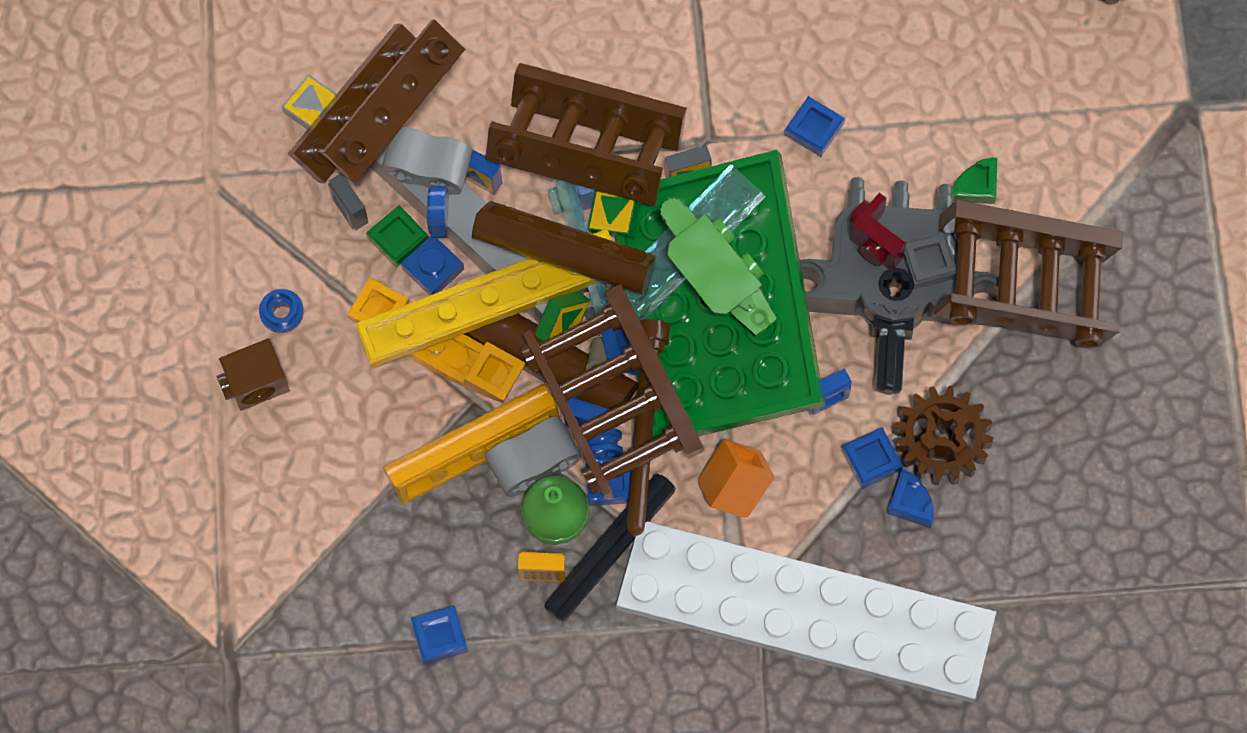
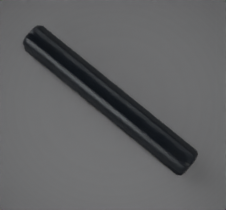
[544,474,676,622]

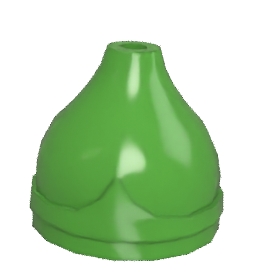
[520,475,590,545]

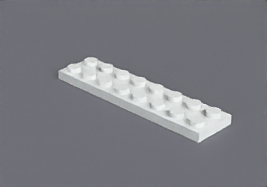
[616,522,996,703]

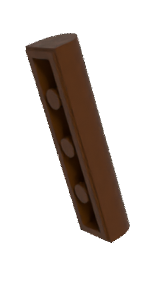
[472,201,658,295]
[464,313,638,409]

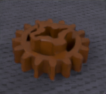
[894,386,994,485]

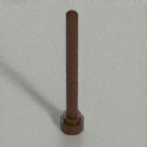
[627,319,671,536]

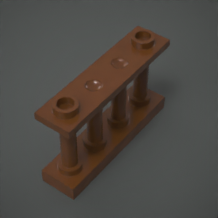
[287,19,466,183]
[485,63,687,206]
[934,200,1123,348]
[520,284,705,500]

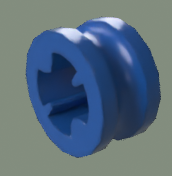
[583,428,623,459]

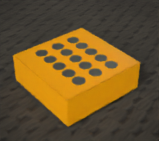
[518,552,566,583]

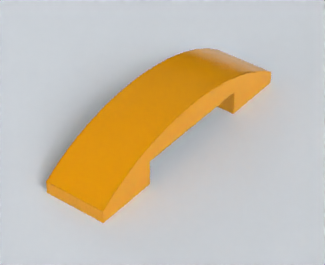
[347,277,526,403]

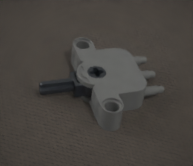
[800,177,999,395]

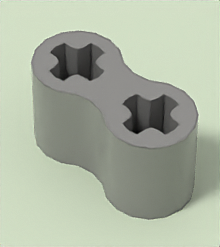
[380,126,474,194]
[485,416,582,497]

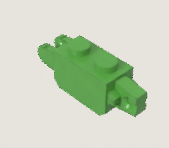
[659,197,777,336]

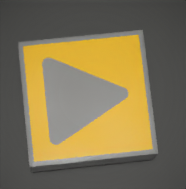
[281,75,336,129]

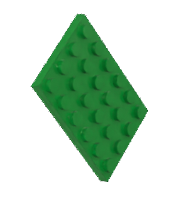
[616,149,826,439]

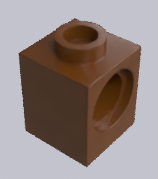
[216,338,290,411]

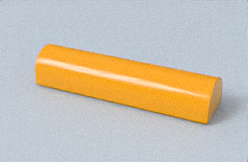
[383,384,560,505]

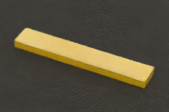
[355,229,612,368]

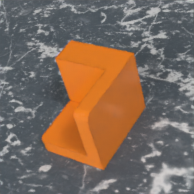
[698,439,775,518]

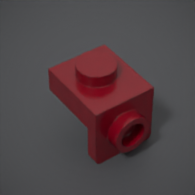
[849,192,906,271]

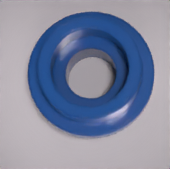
[259,289,304,333]

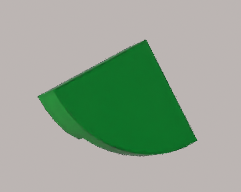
[952,158,998,204]

